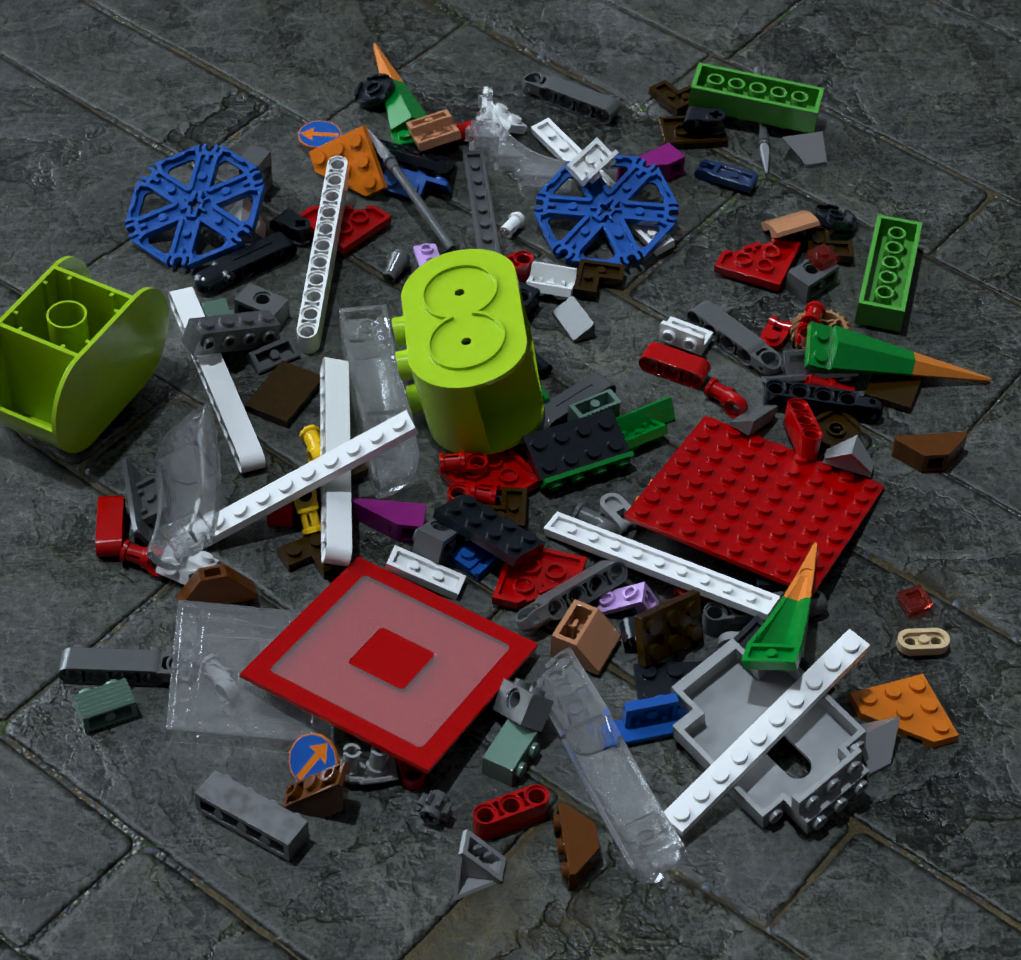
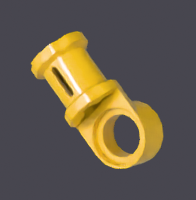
[299,425,320,463]
[294,489,321,535]

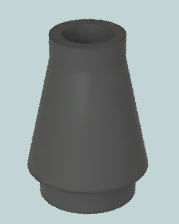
[383,249,410,283]

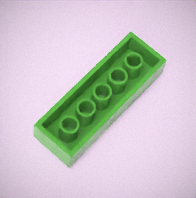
[688,62,824,133]
[855,214,922,332]

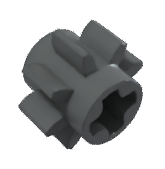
[417,790,453,825]

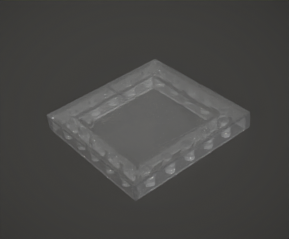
[164,600,334,752]

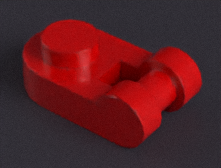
[760,315,792,352]

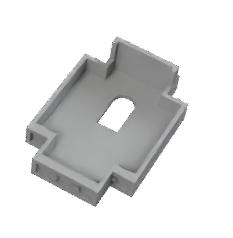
[671,638,869,834]

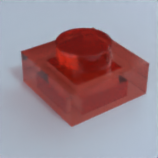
[806,243,839,271]
[896,585,933,617]

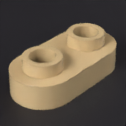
[896,628,950,656]

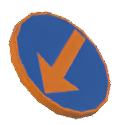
[298,120,341,150]
[289,733,339,782]

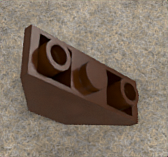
[891,432,967,473]
[176,564,258,613]
[282,761,350,818]
[552,803,600,891]

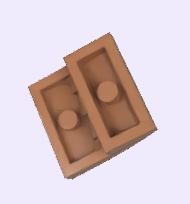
[406,109,461,152]
[761,210,820,239]

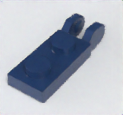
[694,159,759,194]

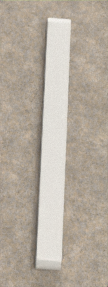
[297,156,349,354]
[169,287,266,474]
[320,357,352,567]

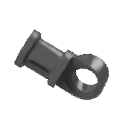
[572,502,619,535]

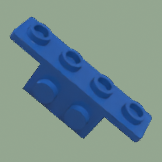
[378,158,452,201]
[596,693,687,749]

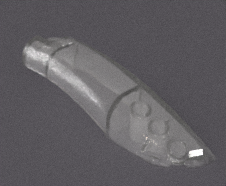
[338,304,419,500]
[146,402,221,570]
[537,647,689,884]

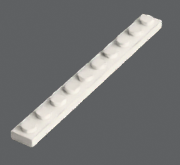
[531,118,675,256]
[181,410,418,551]
[543,511,781,620]
[661,629,870,837]

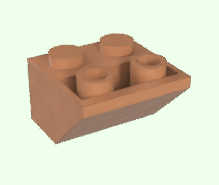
[550,599,621,675]

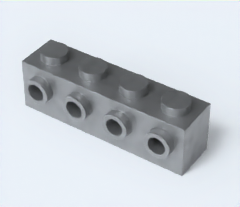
[181,310,281,356]
[195,770,309,861]

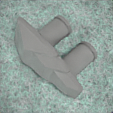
[339,743,399,785]

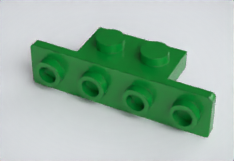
[616,397,675,451]
[539,451,635,492]

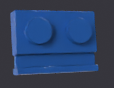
[450,540,502,581]

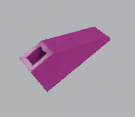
[616,143,685,182]
[351,497,426,543]

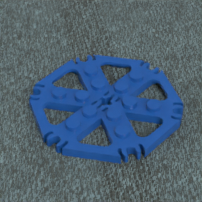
[125,144,266,270]
[534,155,679,269]

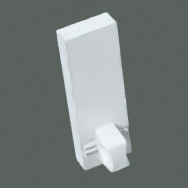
[384,545,466,600]

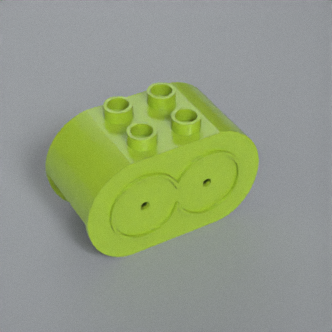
[392,249,545,455]
[0,256,169,453]

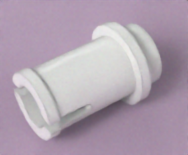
[499,212,525,239]

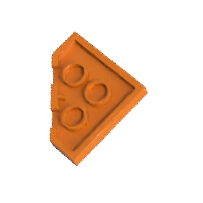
[309,126,388,197]
[849,674,959,748]

